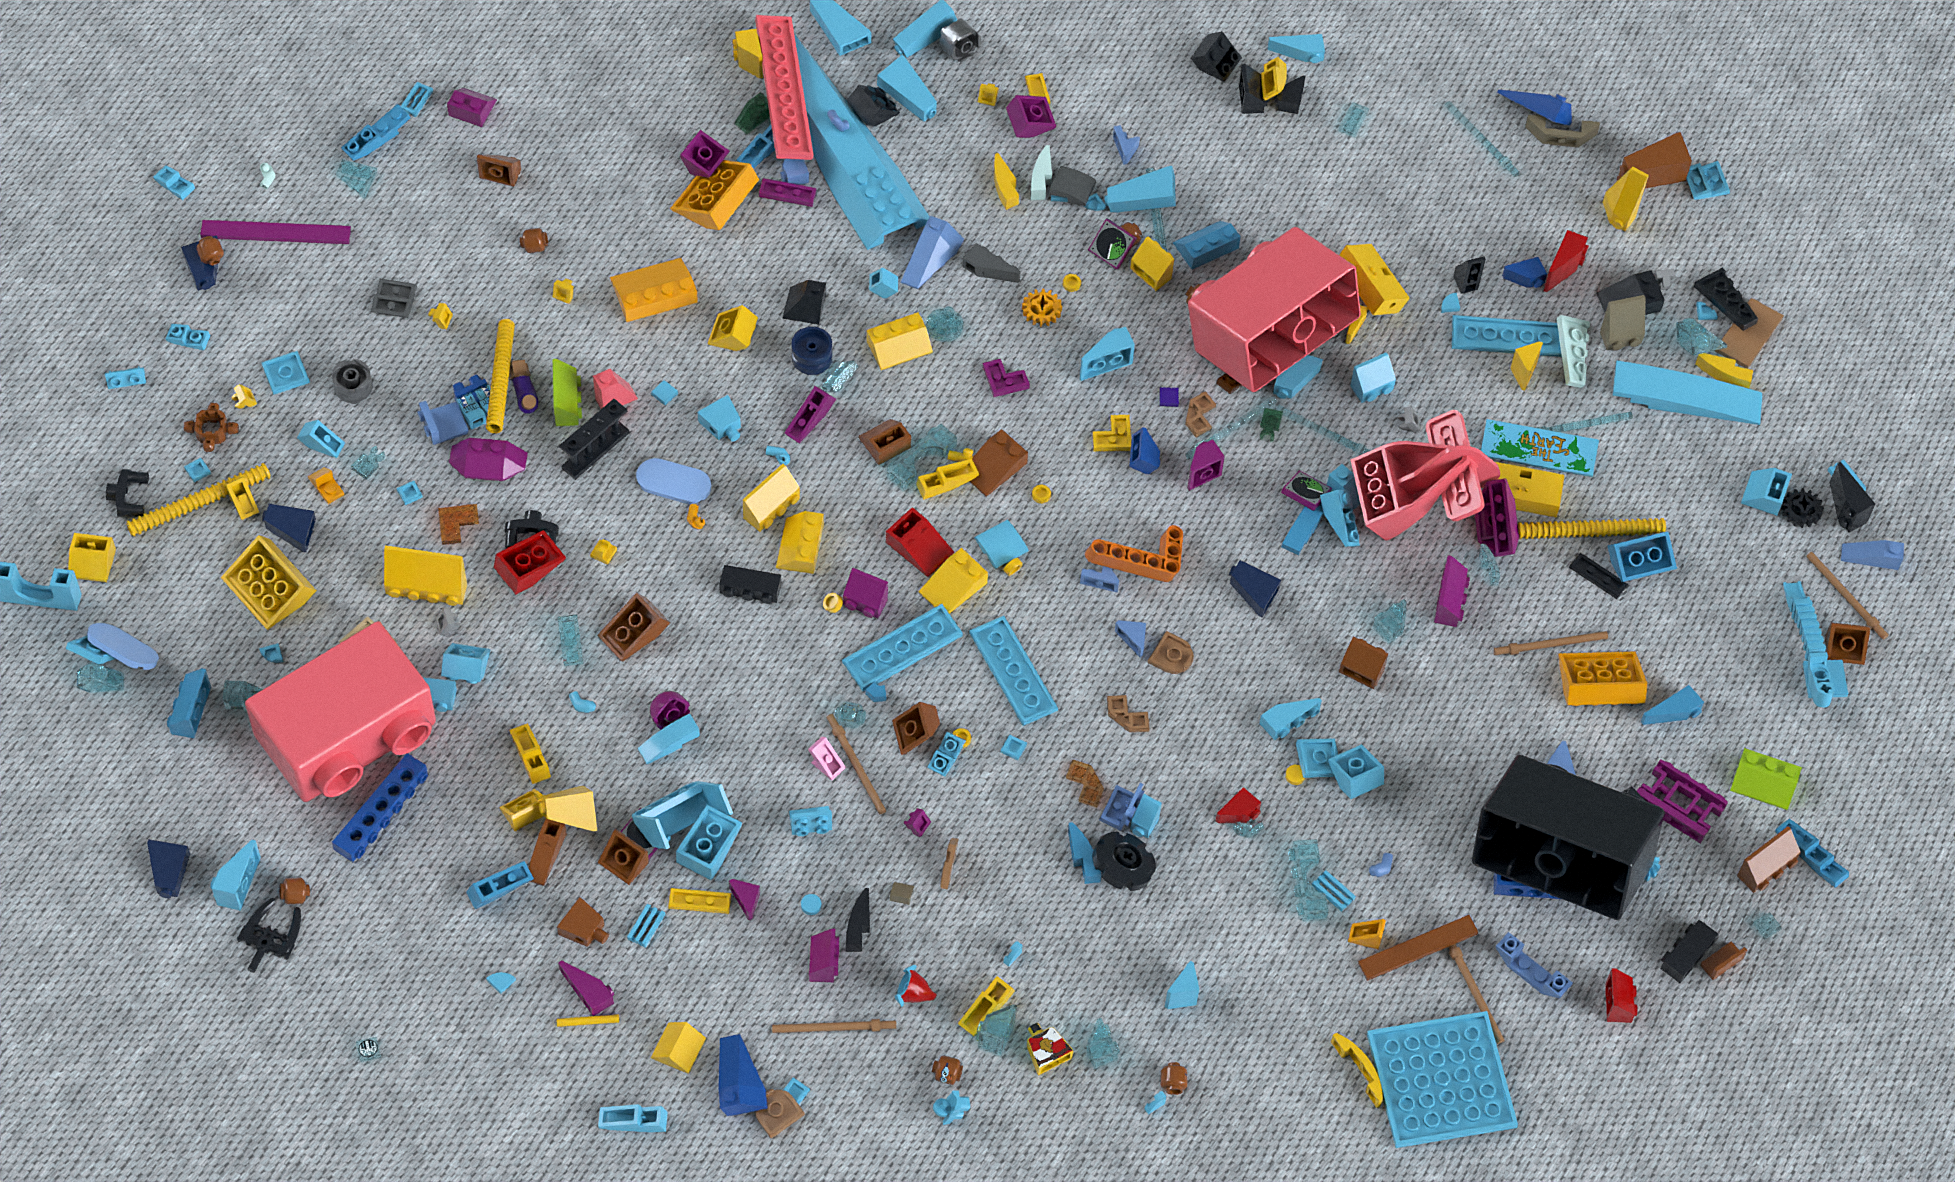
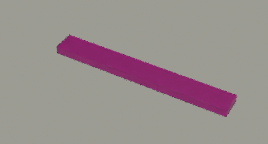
[200,220,351,244]

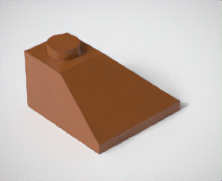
[477,154,521,187]
[892,702,940,755]

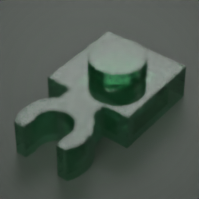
[1260,408,1283,442]

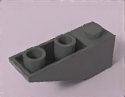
[962,243,1021,283]

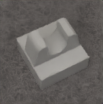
[1654,269,1675,290]
[1398,406,1420,432]
[435,608,460,635]

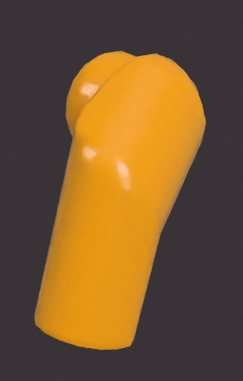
[687,504,705,529]

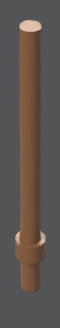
[1806,552,1889,640]
[1494,631,1608,655]
[826,714,886,815]
[1448,944,1505,1044]
[772,1019,896,1033]

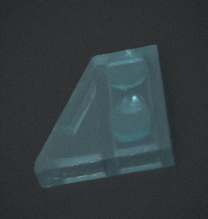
[336,159,378,199]

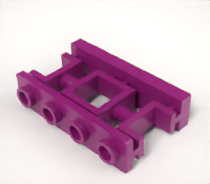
[1637,759,1728,844]

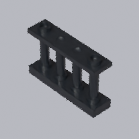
[559,399,630,480]

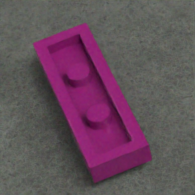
[759,178,817,207]

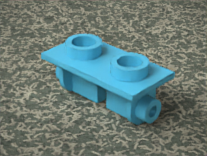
[105,366,146,389]

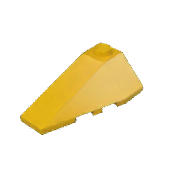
[1603,167,1649,232]

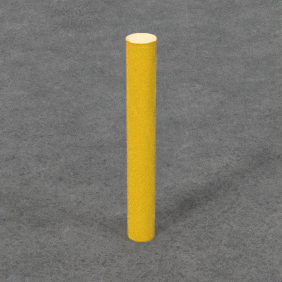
[557,1014,619,1027]

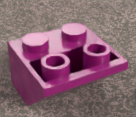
[809,929,839,983]

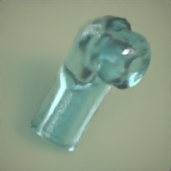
[1233,820,1264,838]

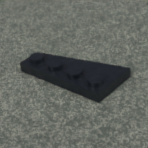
[1694,267,1758,331]

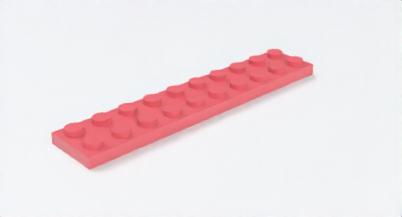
[755,15,814,160]

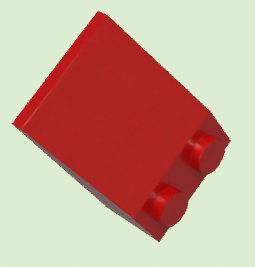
[1543,230,1589,292]
[493,530,566,595]

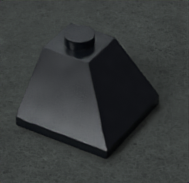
[782,280,826,325]

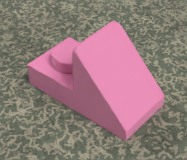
[808,737,846,780]

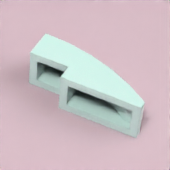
[1031,145,1052,200]

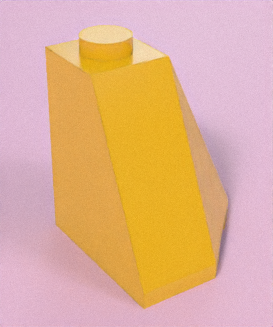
[539,786,597,832]

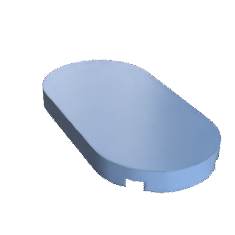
[636,458,711,504]
[87,623,159,670]

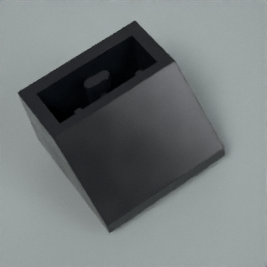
[1190,31,1242,82]
[846,85,900,127]

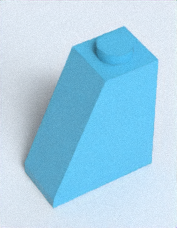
[1273,355,1323,399]

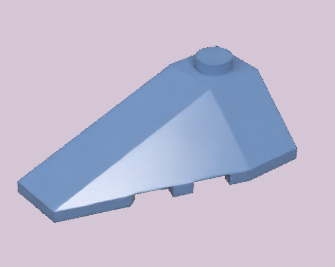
[901,216,964,289]

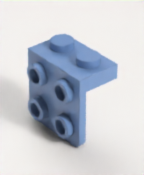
[417,401,468,445]
[1099,783,1145,831]

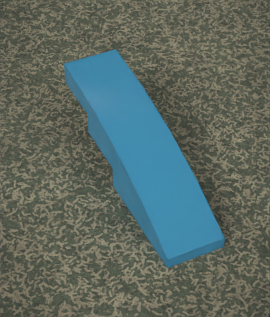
[736,124,775,169]
[1281,503,1324,555]
[1775,818,1849,888]

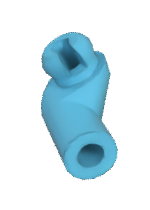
[766,445,790,465]
[569,691,596,713]

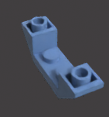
[1496,932,1573,998]

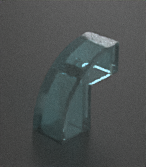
[558,614,584,666]

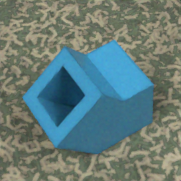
[866,682,886,702]

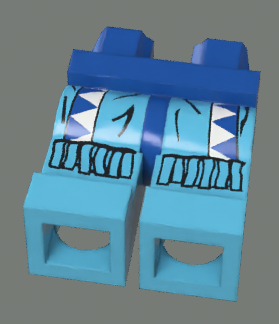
[453,374,490,430]

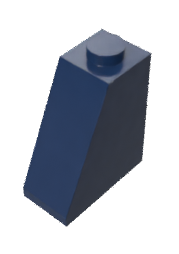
[181,235,218,291]
[262,504,316,552]
[1229,560,1281,618]
[147,839,190,899]

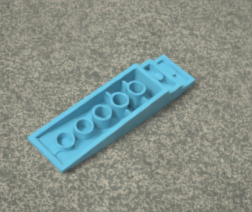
[1613,361,1762,425]

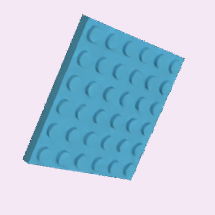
[1367,1011,1518,1148]

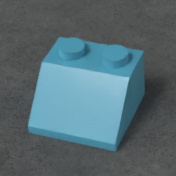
[1350,352,1396,403]
[441,643,491,684]
[1328,744,1384,799]

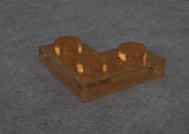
[438,504,479,545]

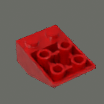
[886,507,954,577]

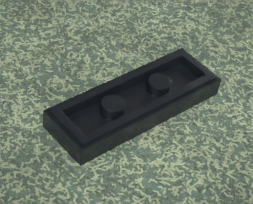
[1569,552,1628,599]

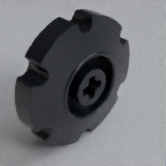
[1092,831,1156,891]

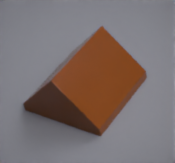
[1825,622,1871,665]
[598,829,649,885]

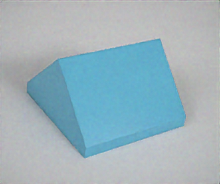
[1165,961,1199,1009]

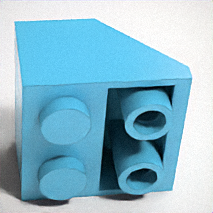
[1741,468,1792,516]

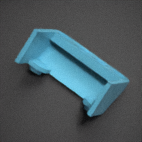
[632,781,733,849]

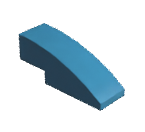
[1068,822,1102,884]

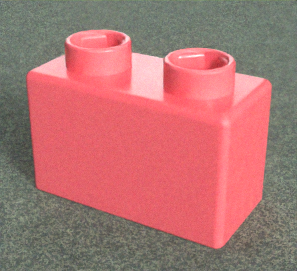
[1188,227,1361,392]
[245,621,436,802]

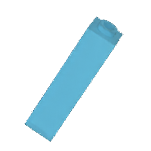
[810,0,871,56]
[893,0,957,58]
[877,55,937,122]
[1105,166,1176,213]

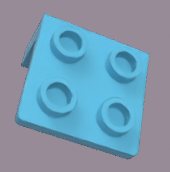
[789,806,832,836]

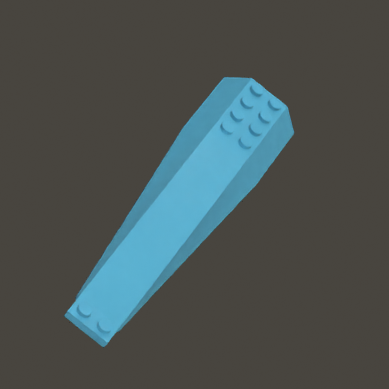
[794,34,930,250]

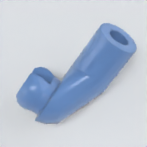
[827,109,849,132]
[1369,853,1393,877]

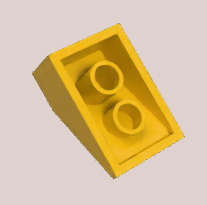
[919,548,988,614]

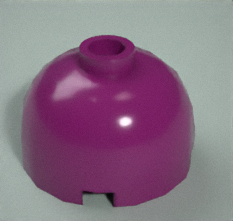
[650,690,690,730]

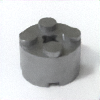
[940,19,981,62]
[332,359,373,404]

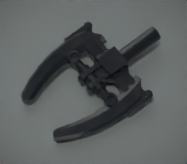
[237,898,301,973]

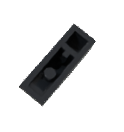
[1453,256,1486,294]

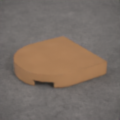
[1147,631,1194,674]
[755,1089,805,1138]

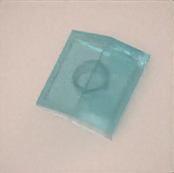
[1676,318,1727,356]
[976,1004,1017,1057]

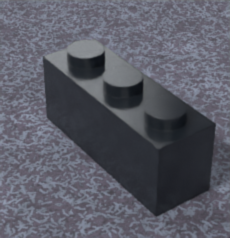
[719,565,782,604]
[1660,920,1719,983]

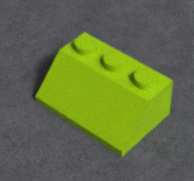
[552,359,582,426]
[1730,748,1802,810]

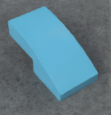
[153,165,195,200]

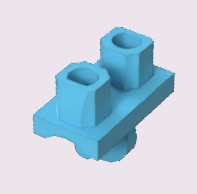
[933,1090,970,1125]

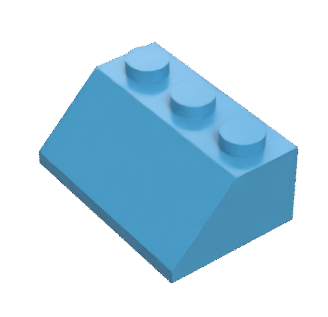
[1173,221,1241,270]
[1607,531,1677,582]
[167,668,211,738]

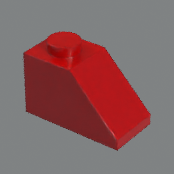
[1215,787,1261,823]

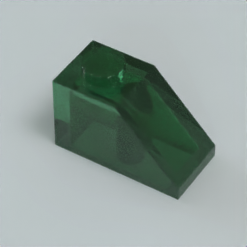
[734,92,770,134]

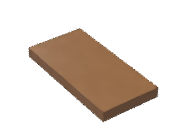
[1715,298,1784,369]

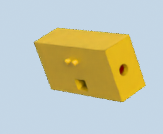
[1339,244,1410,315]
[1495,462,1565,518]

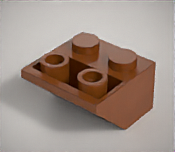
[858,419,911,465]
[1339,636,1389,689]

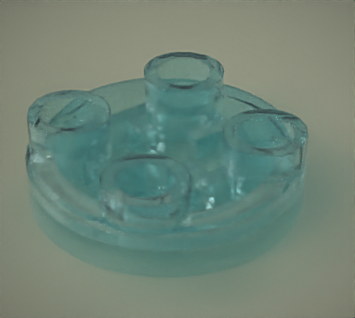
[926,306,964,342]

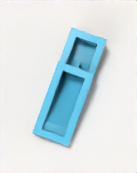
[638,713,700,764]
[598,1104,668,1132]

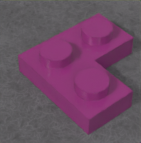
[983,359,1030,397]

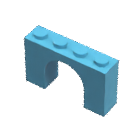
[0,562,82,611]

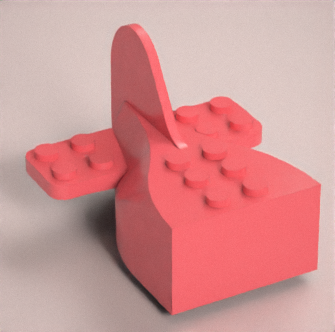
[1350,410,1500,541]

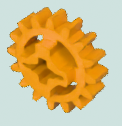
[1022,288,1062,327]

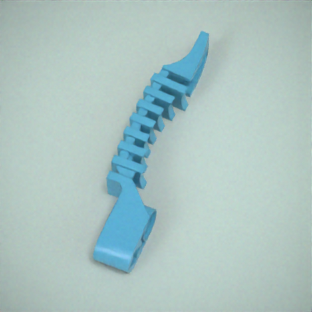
[1783,581,1834,708]

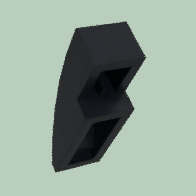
[846,888,870,952]

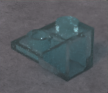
[1373,599,1407,644]
[77,661,124,693]
[222,680,263,710]
[1086,1018,1120,1069]

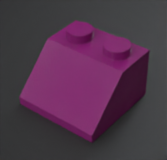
[447,88,497,127]
[1006,95,1056,138]
[1187,439,1225,491]
[843,568,888,619]

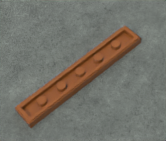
[1358,915,1478,981]

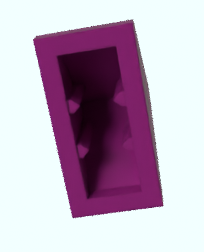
[729,879,760,920]

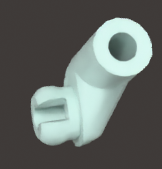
[260,162,275,189]

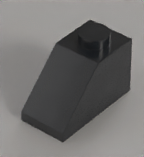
[1275,76,1306,114]

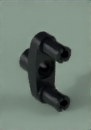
[106,469,149,517]
[504,510,559,549]

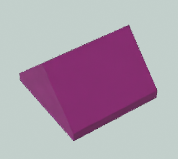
[680,129,730,178]

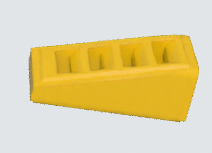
[1345,305,1368,344]

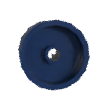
[791,326,832,375]

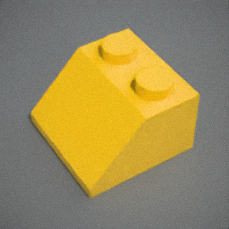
[732,29,763,79]
[707,305,758,351]

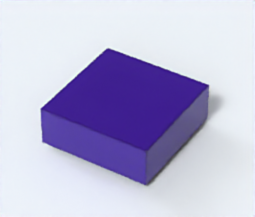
[1159,387,1179,407]

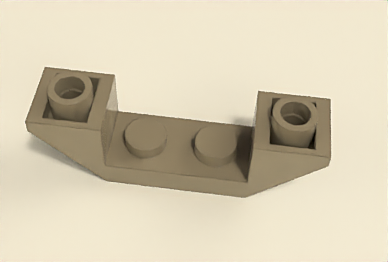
[1525,115,1600,148]

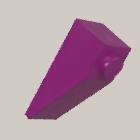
[784,386,836,444]
[558,960,615,1016]

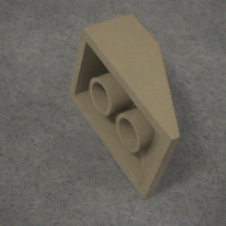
[1600,295,1645,351]

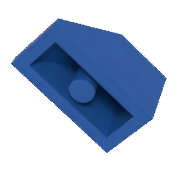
[1502,257,1547,288]
[1129,427,1161,474]

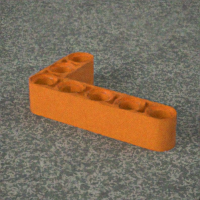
[1085,525,1183,582]

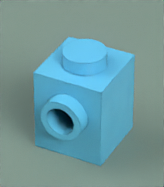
[869,267,898,298]

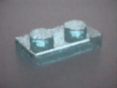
[821,361,858,392]

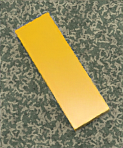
[668,888,731,914]

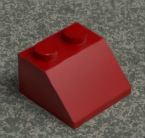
[1605,968,1638,1023]

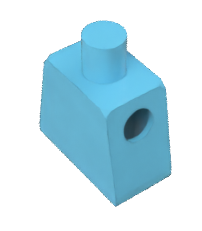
[697,395,741,442]

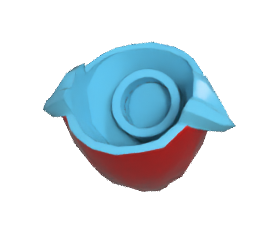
[895,965,937,1007]

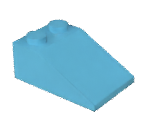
[1079,327,1135,381]
[676,805,742,880]
[210,840,261,911]

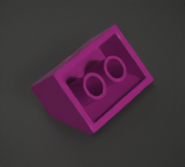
[1434,555,1470,627]

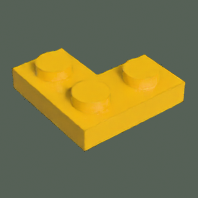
[1092,415,1131,452]

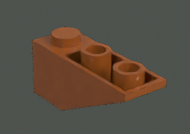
[528,818,567,886]

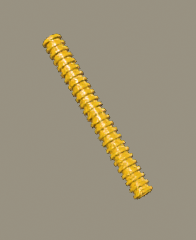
[486,319,515,434]
[126,463,271,537]
[1518,518,1666,539]

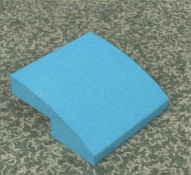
[1686,161,1730,200]
[974,519,1029,569]

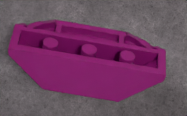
[449,438,528,481]
[1475,478,1519,557]

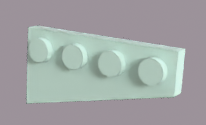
[1557,315,1590,388]

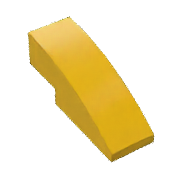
[1261,57,1287,101]
[994,153,1019,210]
[1695,352,1753,389]
[916,459,979,500]
[509,723,551,784]
[958,976,1015,1036]

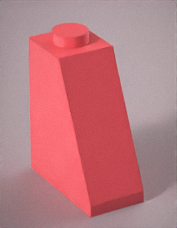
[593,369,638,409]

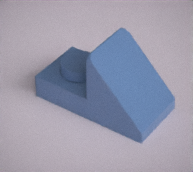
[1113,125,1140,165]
[1080,566,1119,593]

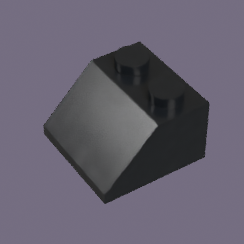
[1239,64,1268,114]

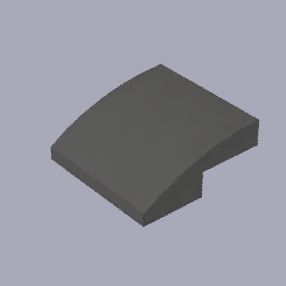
[1050,166,1096,206]
[371,278,417,318]

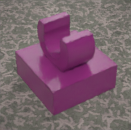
[903,808,931,837]

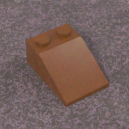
[969,429,1028,497]
[597,592,670,662]

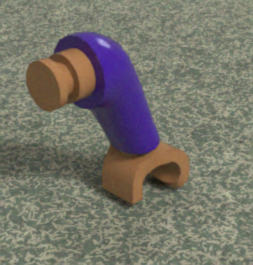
[509,360,539,414]

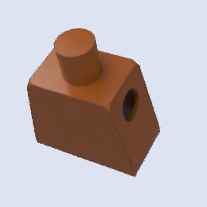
[557,897,609,947]

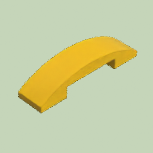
[1331,1033,1383,1108]

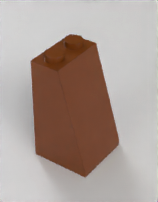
[1617,132,1692,188]

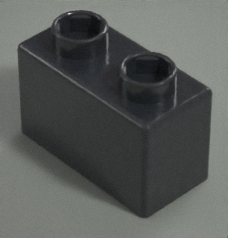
[1472,755,1665,920]

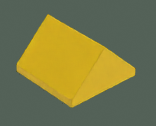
[1510,341,1543,391]
[499,789,543,832]
[651,1022,706,1074]

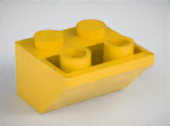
[1130,236,1174,291]
[68,533,116,583]

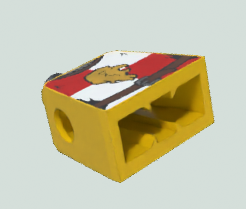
[1027,1023,1073,1076]

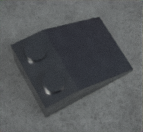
[1596,270,1665,315]
[1829,462,1875,533]

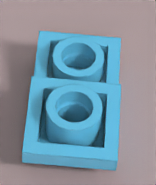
[165,324,211,350]
[928,732,966,776]

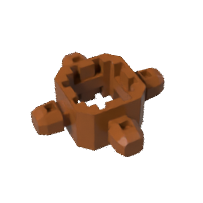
[184,403,239,452]

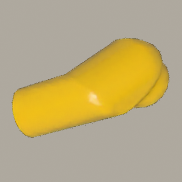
[948,448,973,462]

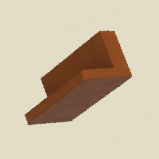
[1700,941,1748,980]

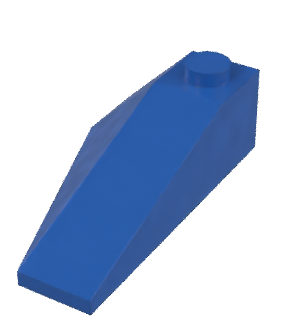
[1497,89,1572,126]
[718,1034,767,1116]

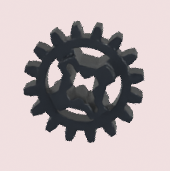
[1781,488,1824,528]

